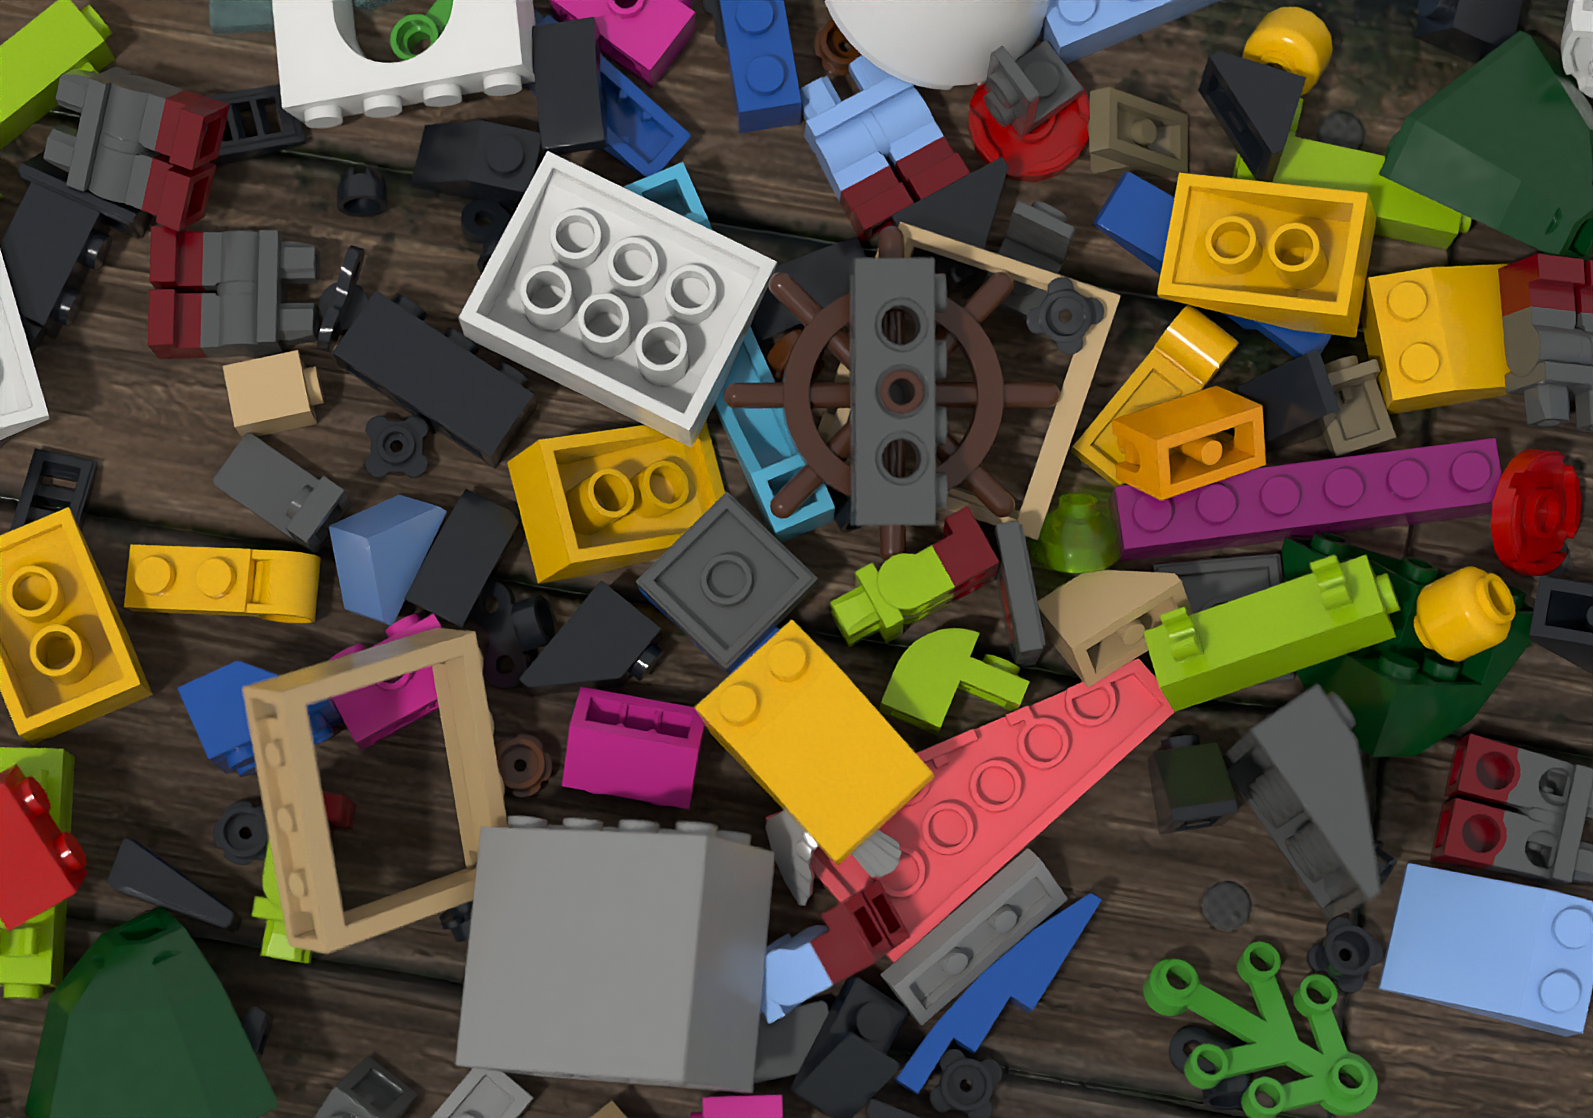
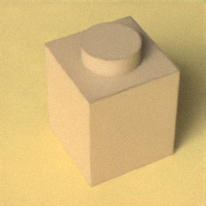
[223,350,324,438]

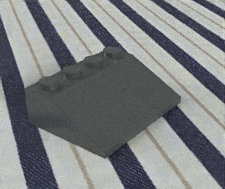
[1223,684,1381,921]

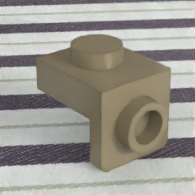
[1323,356,1396,459]

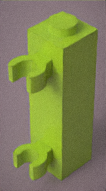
[0,0,115,200]
[1232,98,1472,250]
[1143,555,1400,712]
[0,747,75,1000]

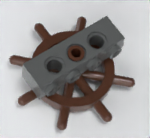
[724,226,1060,561]

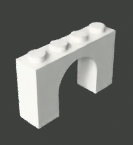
[272,0,536,128]

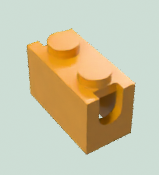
[1112,386,1266,500]

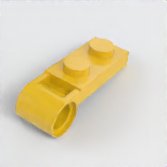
[1070,305,1239,487]
[124,544,321,624]

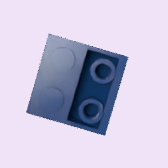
[177,660,344,777]

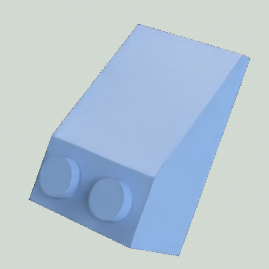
[1378,863,1593,1037]

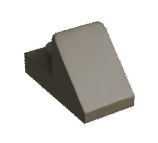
[1088,87,1188,177]

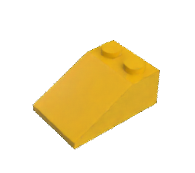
[1157,173,1377,337]
[1360,264,1512,415]
[507,421,725,584]
[0,507,153,745]
[694,620,935,866]

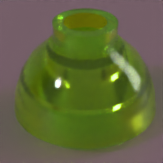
[1031,493,1120,573]

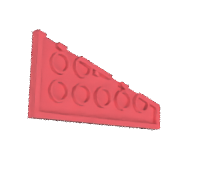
[765,658,1175,963]

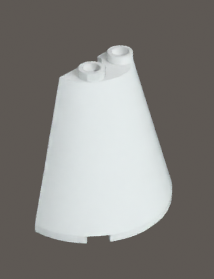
[824,0,1050,90]

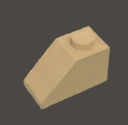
[1037,569,1193,688]

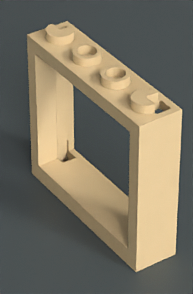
[818,222,1121,540]
[242,628,508,954]

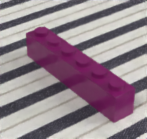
[1108,438,1502,562]

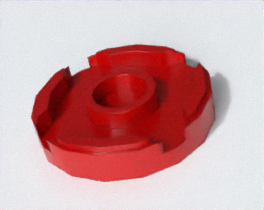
[967,72,1090,182]
[1490,448,1582,576]

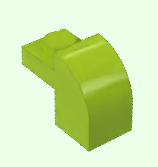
[879,628,1030,735]

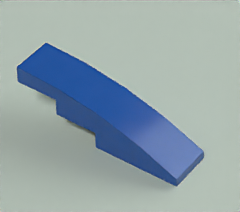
[523,9,692,178]
[1092,172,1332,358]
[894,893,1102,1095]

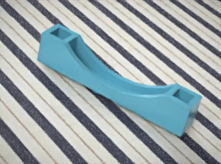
[624,162,835,543]

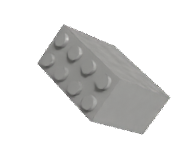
[456,816,775,1093]

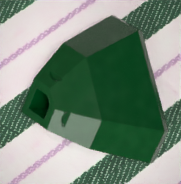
[1378,31,1593,262]
[1282,530,1534,757]
[24,906,279,1118]

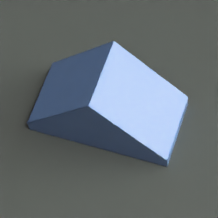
[329,495,447,626]

